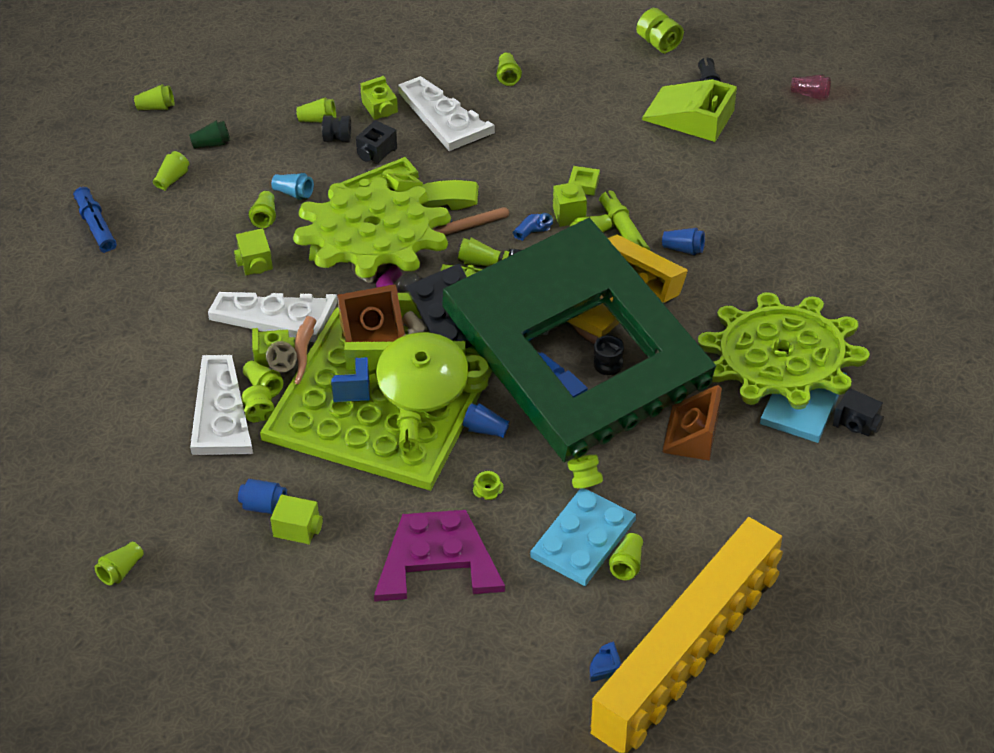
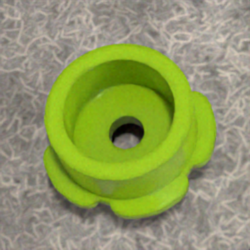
[473,471,503,500]

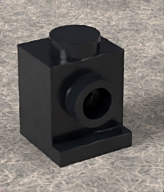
[356,120,398,163]
[833,388,884,437]

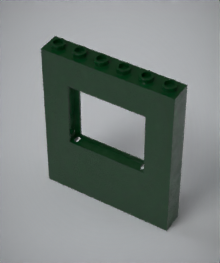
[442,217,716,463]

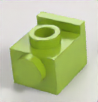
[360,76,398,120]
[252,328,295,367]

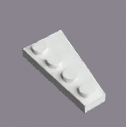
[398,76,495,151]
[208,292,337,342]
[190,355,253,455]

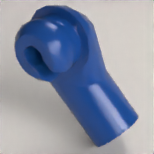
[513,213,553,241]

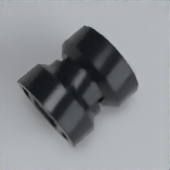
[322,115,352,142]
[594,335,624,375]

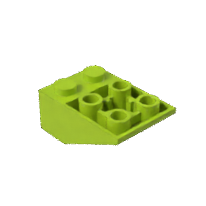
[642,79,737,142]

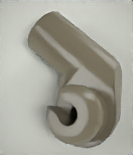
[402,311,428,336]

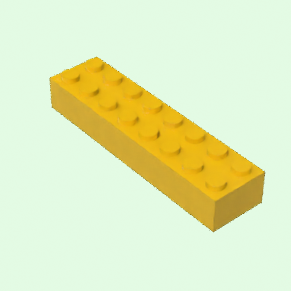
[591,517,783,753]

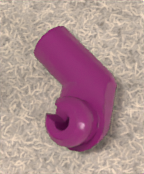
[376,265,402,293]

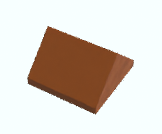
[337,284,405,342]
[662,385,722,461]

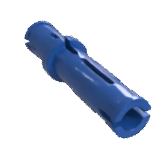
[73,187,117,253]

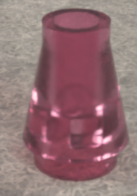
[791,74,831,100]

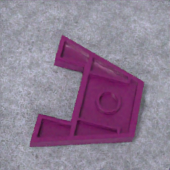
[374,510,505,601]

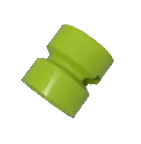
[636,8,684,54]

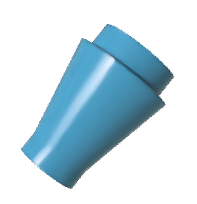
[271,173,314,200]

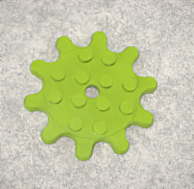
[293,177,451,278]
[698,292,870,409]

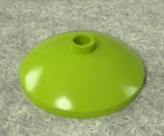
[376,332,468,412]

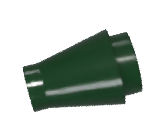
[189,120,231,149]

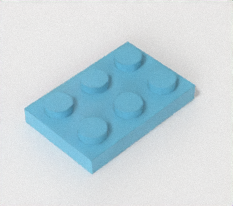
[530,488,636,586]

